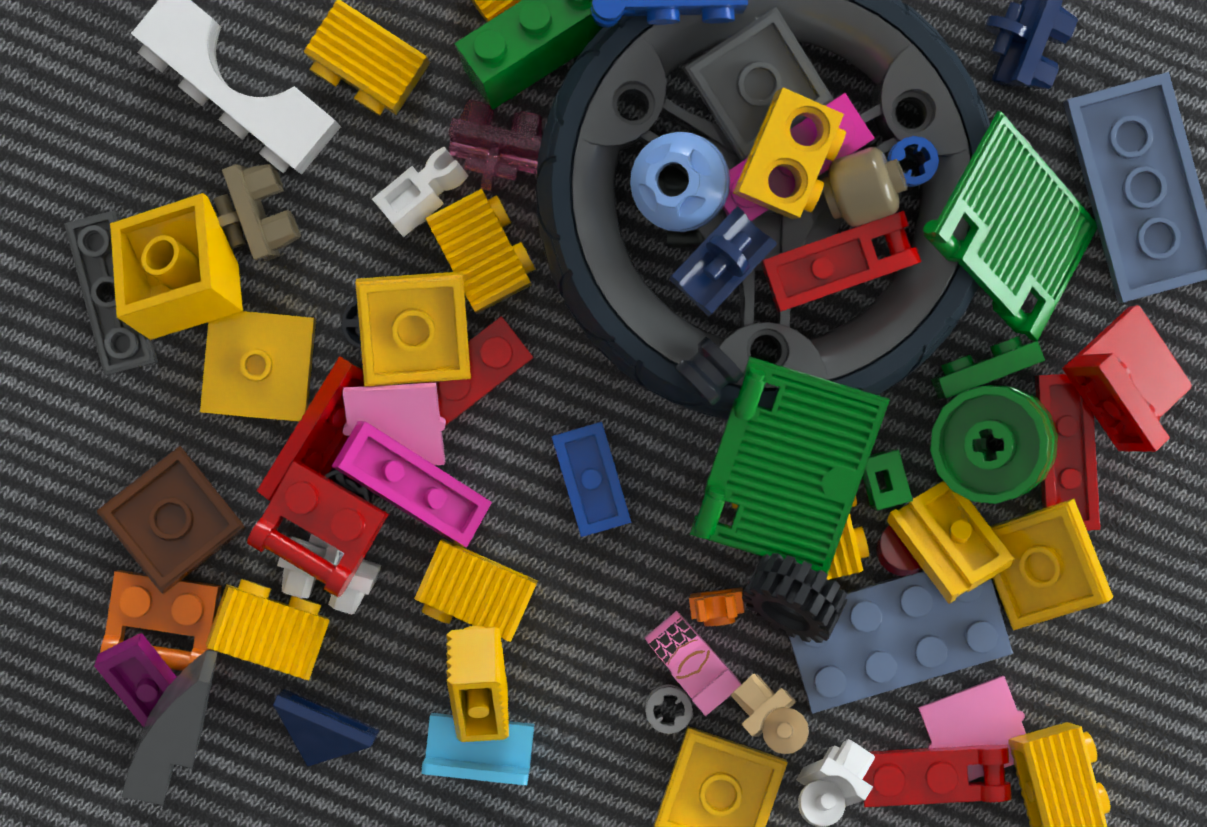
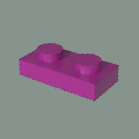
[94,633,177,727]

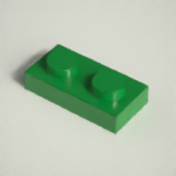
[931,335,1045,399]

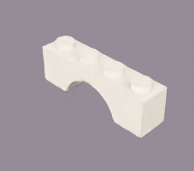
[131,0,341,175]

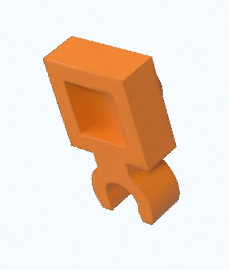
[689,587,745,626]

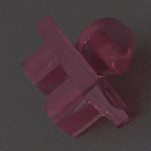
[448,100,542,191]

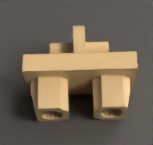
[731,673,809,754]

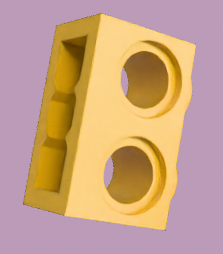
[732,87,846,219]

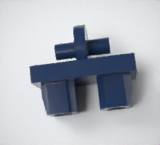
[985,0,1078,89]
[669,206,777,316]

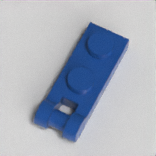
[590,0,748,28]

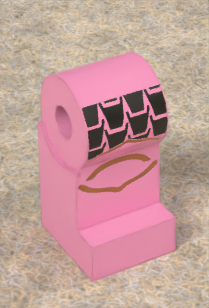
[644,611,741,716]

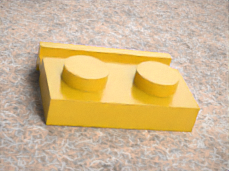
[887,481,1014,604]

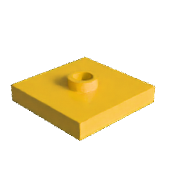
[355,271,471,387]
[200,311,316,422]
[990,499,1113,630]
[654,726,788,827]

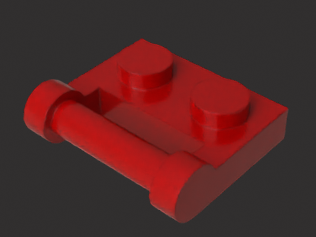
[247,461,389,598]

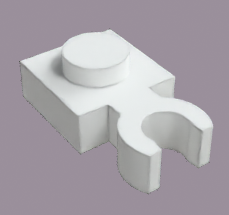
[372,147,469,237]

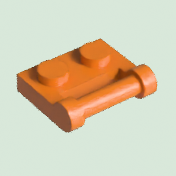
[100,570,221,671]

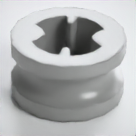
[645,684,693,734]

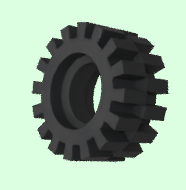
[742,553,847,643]

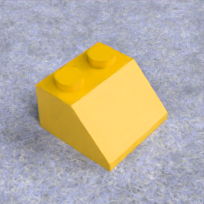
[110,193,243,340]

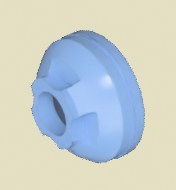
[630,132,730,232]

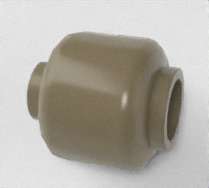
[822,147,907,227]

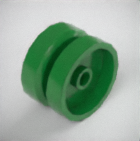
[930,385,1058,504]

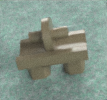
[213,164,301,261]

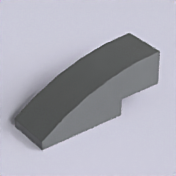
[121,650,218,805]

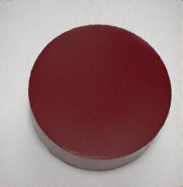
[876,525,922,576]

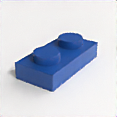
[551,421,632,537]

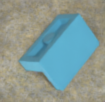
[421,713,535,785]

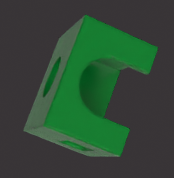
[863,449,913,511]

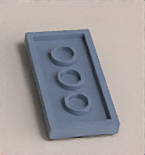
[1063,72,1207,304]
[788,569,1013,714]

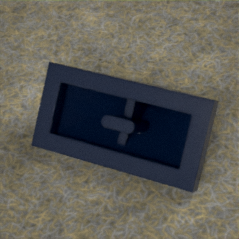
[273,689,380,766]

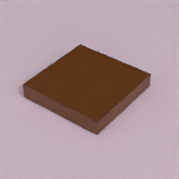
[97,446,247,594]

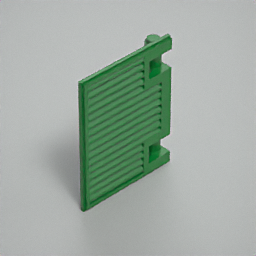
[923,111,1097,341]
[690,356,890,574]

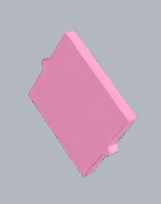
[343,383,446,465]
[918,675,1026,781]

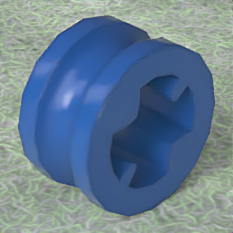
[887,136,939,187]

